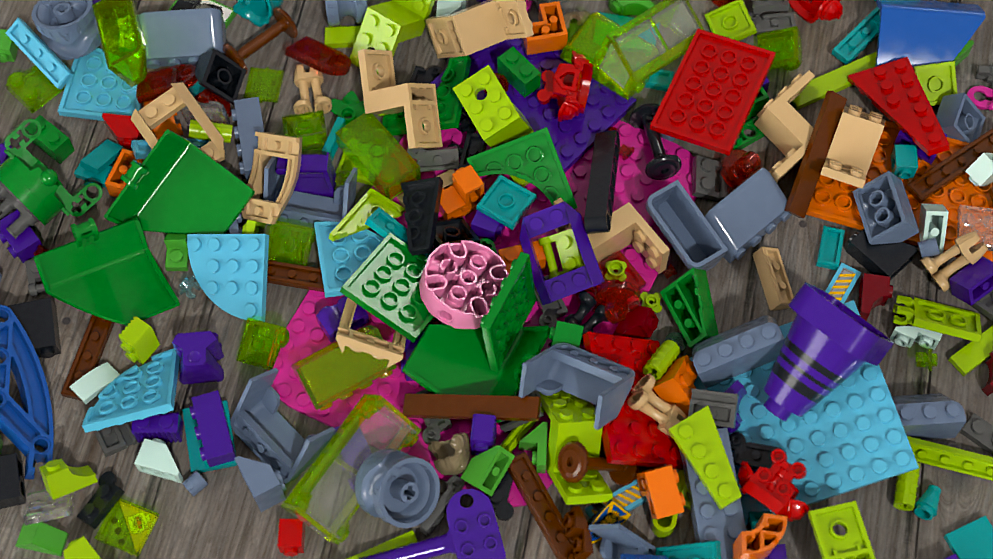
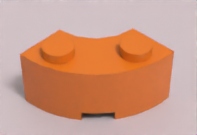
[733,513,787,559]

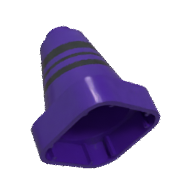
[763,282,894,421]

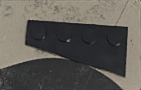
[401,177,443,256]

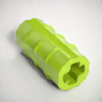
[188,119,233,143]
[643,340,680,381]
[893,462,920,511]

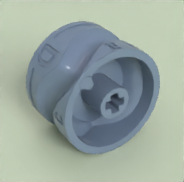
[32,0,105,60]
[325,0,368,26]
[355,448,440,528]

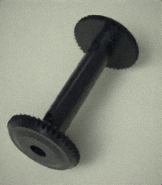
[629,103,682,180]

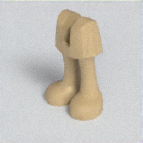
[293,62,332,118]
[920,231,988,292]
[627,374,688,436]

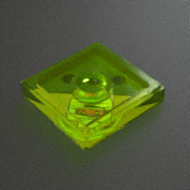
[95,498,160,557]

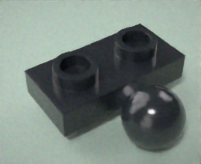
[447,132,487,169]

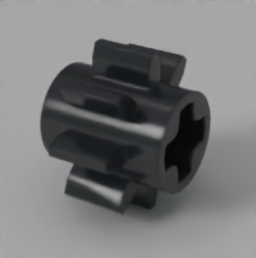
[457,109,476,133]

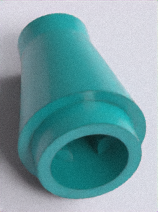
[914,485,942,520]

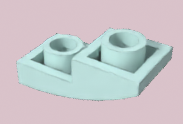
[890,326,942,350]
[70,362,120,404]

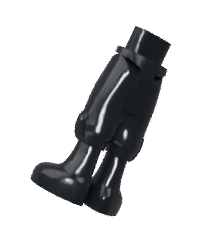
[548,290,614,348]

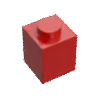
[278,519,306,556]

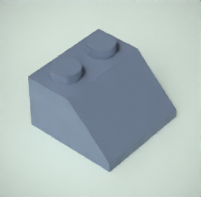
[936,92,985,143]
[234,456,287,512]

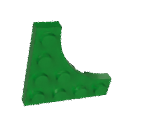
[380,55,472,137]
[467,127,578,209]

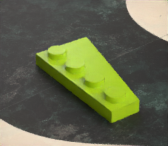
[668,406,742,510]

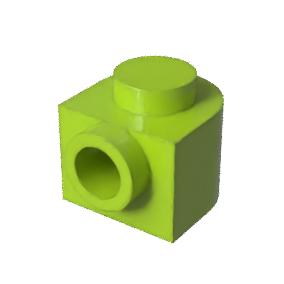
[651,514,678,538]

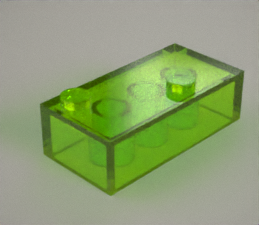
[335,113,421,200]

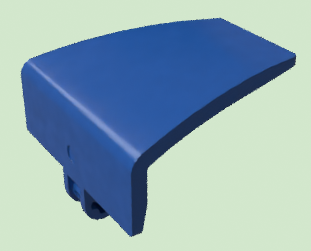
[875,0,985,67]

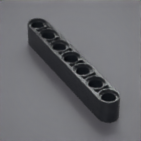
[584,130,620,234]

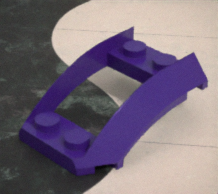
[519,201,605,305]

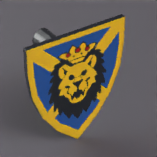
[587,499,631,544]

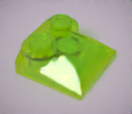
[758,26,802,71]
[5,65,65,114]
[282,111,327,151]
[268,220,315,266]
[236,318,289,370]

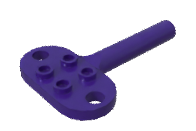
[359,489,506,559]

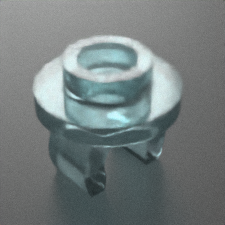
[178,276,202,299]

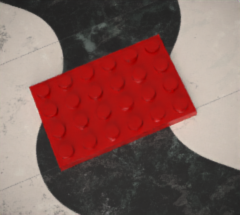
[650,29,776,156]
[582,332,683,469]

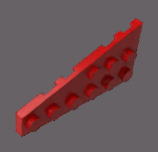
[847,57,950,156]

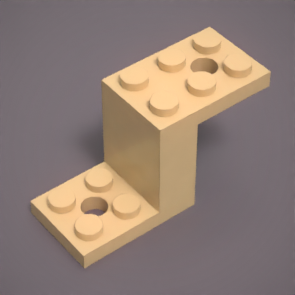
[425,0,534,58]
[358,49,443,149]
[755,70,815,182]
[820,104,886,189]
[553,197,670,274]

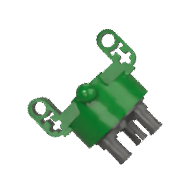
[0,118,103,239]

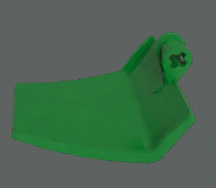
[104,129,255,234]
[33,217,180,326]
[402,324,551,423]

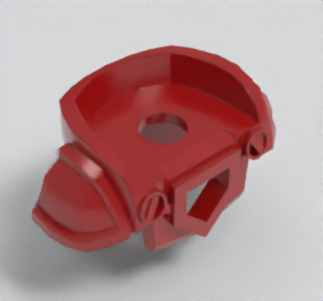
[788,0,843,24]
[537,51,593,122]
[738,449,811,522]

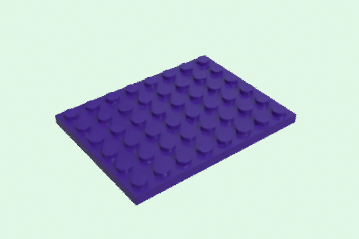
[431,22,637,173]

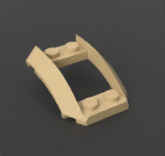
[131,82,225,163]
[241,132,303,224]
[336,297,406,368]

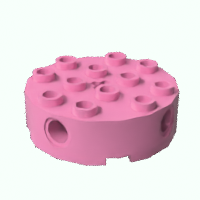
[419,240,509,329]

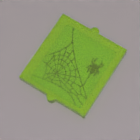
[244,67,284,103]

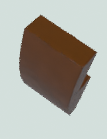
[563,505,593,559]

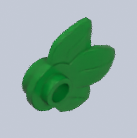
[331,91,367,126]

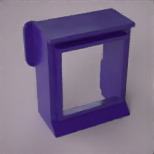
[275,152,337,198]

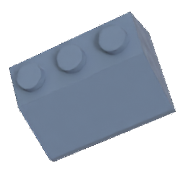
[852,171,920,245]

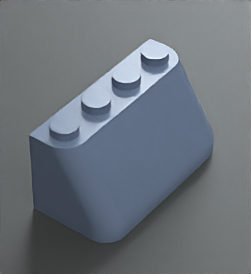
[139,8,226,69]
[705,168,792,263]
[645,180,728,272]
[692,315,785,388]
[891,393,967,440]

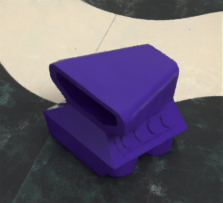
[172,331,224,384]

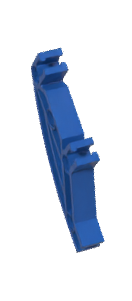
[0,305,54,480]

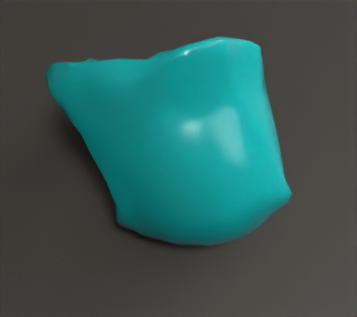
[233,0,283,27]

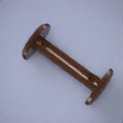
[223,8,298,74]
[558,441,639,486]

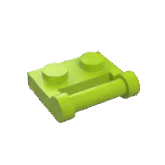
[538,229,585,279]

